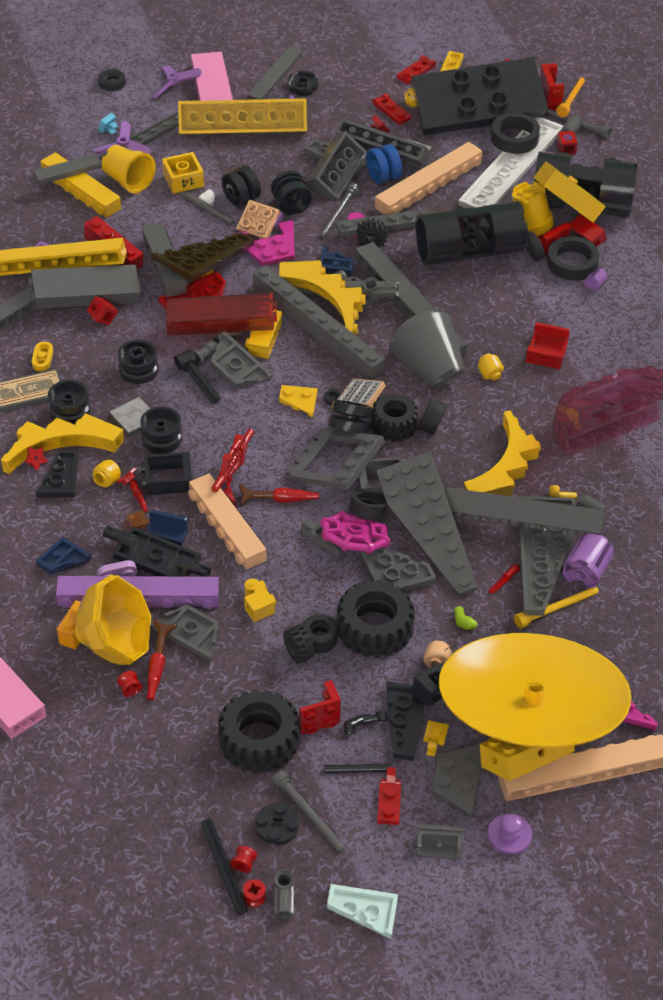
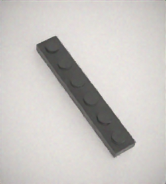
[335,209,431,237]

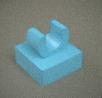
[98,113,118,134]

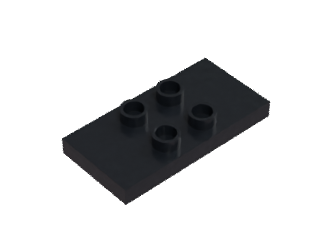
[411,57,548,135]

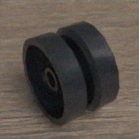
[221,165,261,208]
[117,339,159,384]
[47,380,90,425]
[328,399,373,433]
[140,406,182,454]

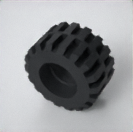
[371,393,418,442]

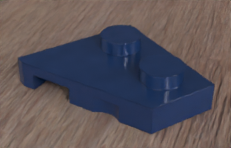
[319,246,354,276]
[36,536,91,575]

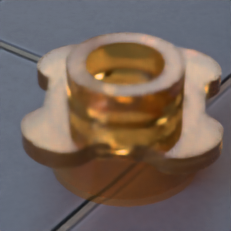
[127,510,149,529]

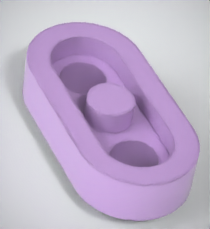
[97,560,137,576]

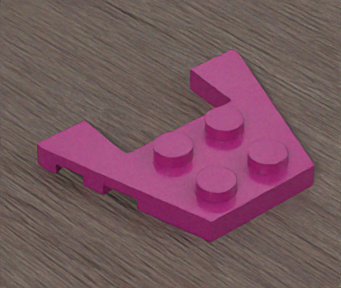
[231,220,295,266]

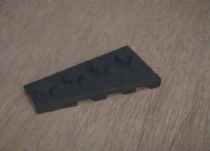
[386,681,425,761]

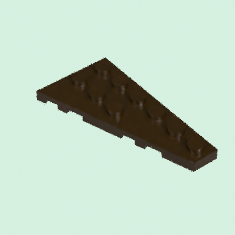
[151,232,255,281]

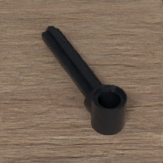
[174,349,221,403]

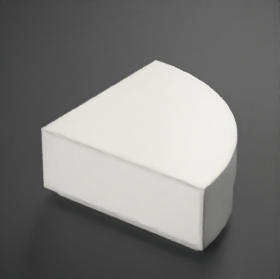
[198,189,215,206]

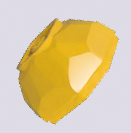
[75,574,151,665]

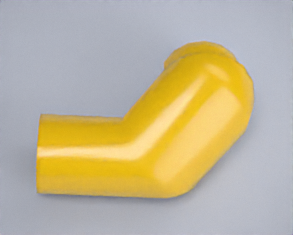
[548,485,577,501]

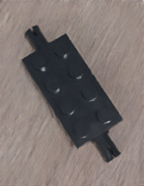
[103,525,211,577]

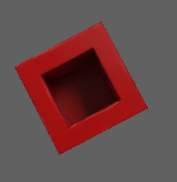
[556,131,578,155]

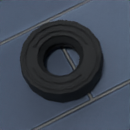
[98,69,126,91]
[526,231,545,262]

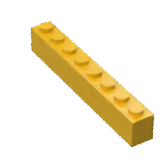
[0,238,127,276]

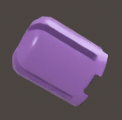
[562,533,614,589]

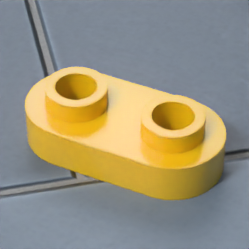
[32,342,54,372]

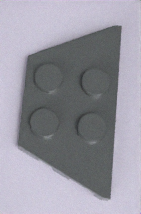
[210,331,273,388]
[150,604,220,663]
[432,744,481,818]

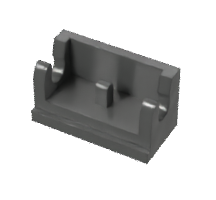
[416,824,463,859]

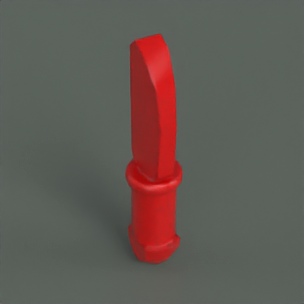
[129,480,148,513]
[489,564,520,594]

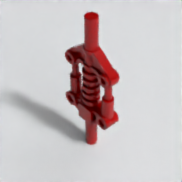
[211,429,254,493]

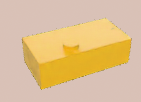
[534,161,606,223]

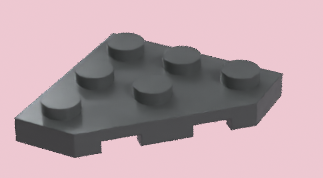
[360,547,436,592]

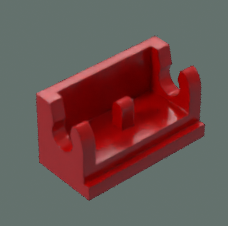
[569,214,607,247]

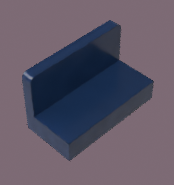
[146,510,188,546]

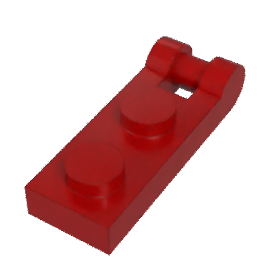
[397,55,436,85]
[372,93,411,125]

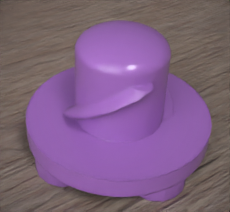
[488,814,532,855]

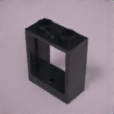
[141,452,192,495]

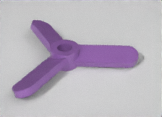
[152,66,202,99]
[94,121,151,154]

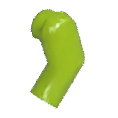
[454,606,477,631]

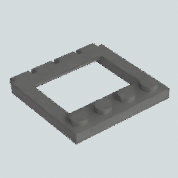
[286,428,385,490]

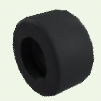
[418,398,447,434]
[302,614,338,654]

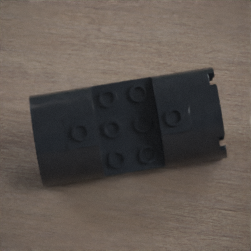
[534,151,638,218]
[415,201,529,265]

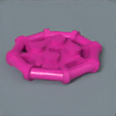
[320,511,391,554]

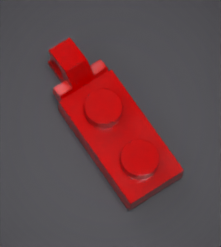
[377,767,401,825]

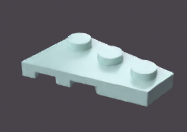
[327,884,398,939]

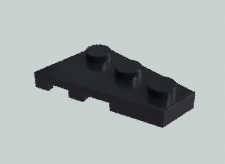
[36,450,79,497]

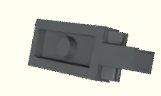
[300,518,345,557]

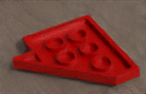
[158,271,226,334]

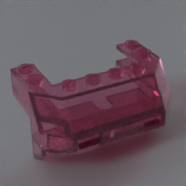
[553,366,663,457]

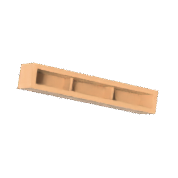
[188,473,267,570]

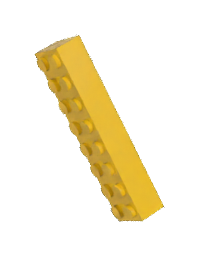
[178,98,307,135]

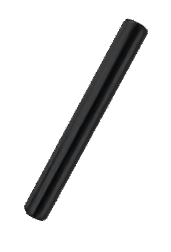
[201,819,248,915]

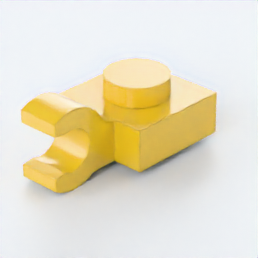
[424,720,449,757]

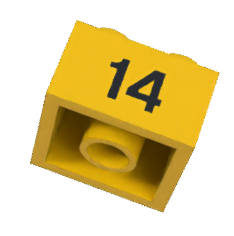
[162,152,204,194]

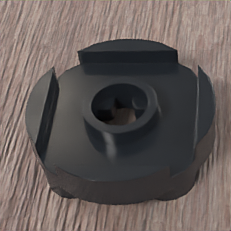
[288,71,318,95]
[256,801,299,845]

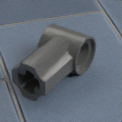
[274,869,294,919]

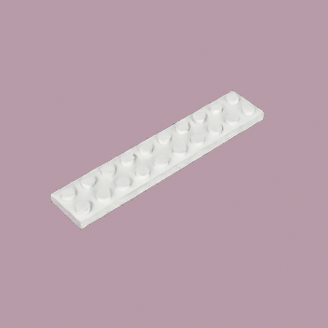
[458,117,563,208]

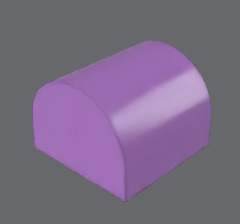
[583,268,607,291]

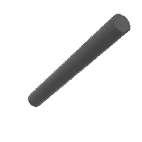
[182,191,235,226]

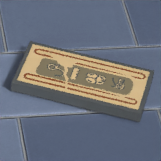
[0,369,61,412]

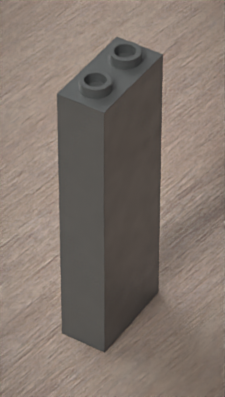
[28,265,141,309]

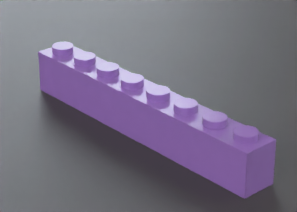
[56,576,219,609]

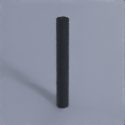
[324,764,389,774]

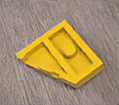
[279,385,318,417]

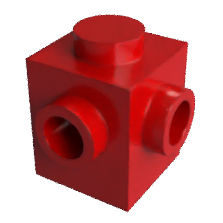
[86,296,119,325]

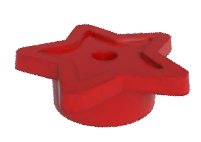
[24,447,48,471]
[116,468,136,485]
[223,483,237,506]

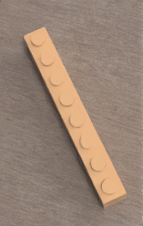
[375,142,482,215]
[498,734,663,801]

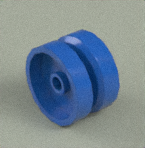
[366,144,402,185]

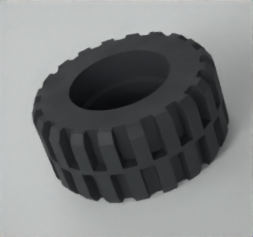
[337,580,415,658]
[218,690,300,773]

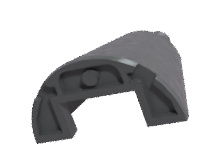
[389,310,465,389]

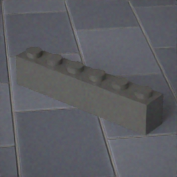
[336,118,431,167]
[142,223,189,297]

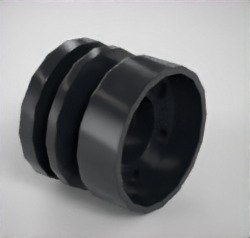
[271,171,312,215]

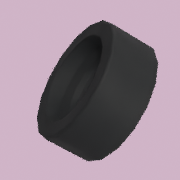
[349,491,387,520]

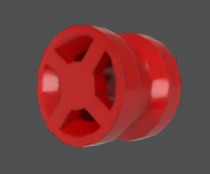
[117,671,142,697]
[230,846,257,874]
[243,879,266,907]

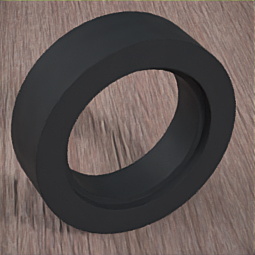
[491,113,540,154]
[547,236,599,281]

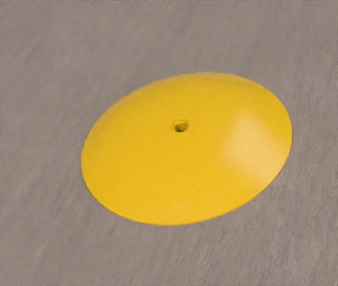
[439,633,631,748]

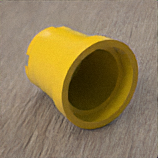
[101,145,156,194]
[512,182,554,236]

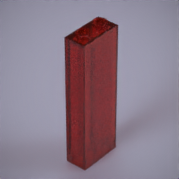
[166,293,278,336]

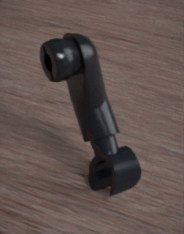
[343,711,389,735]

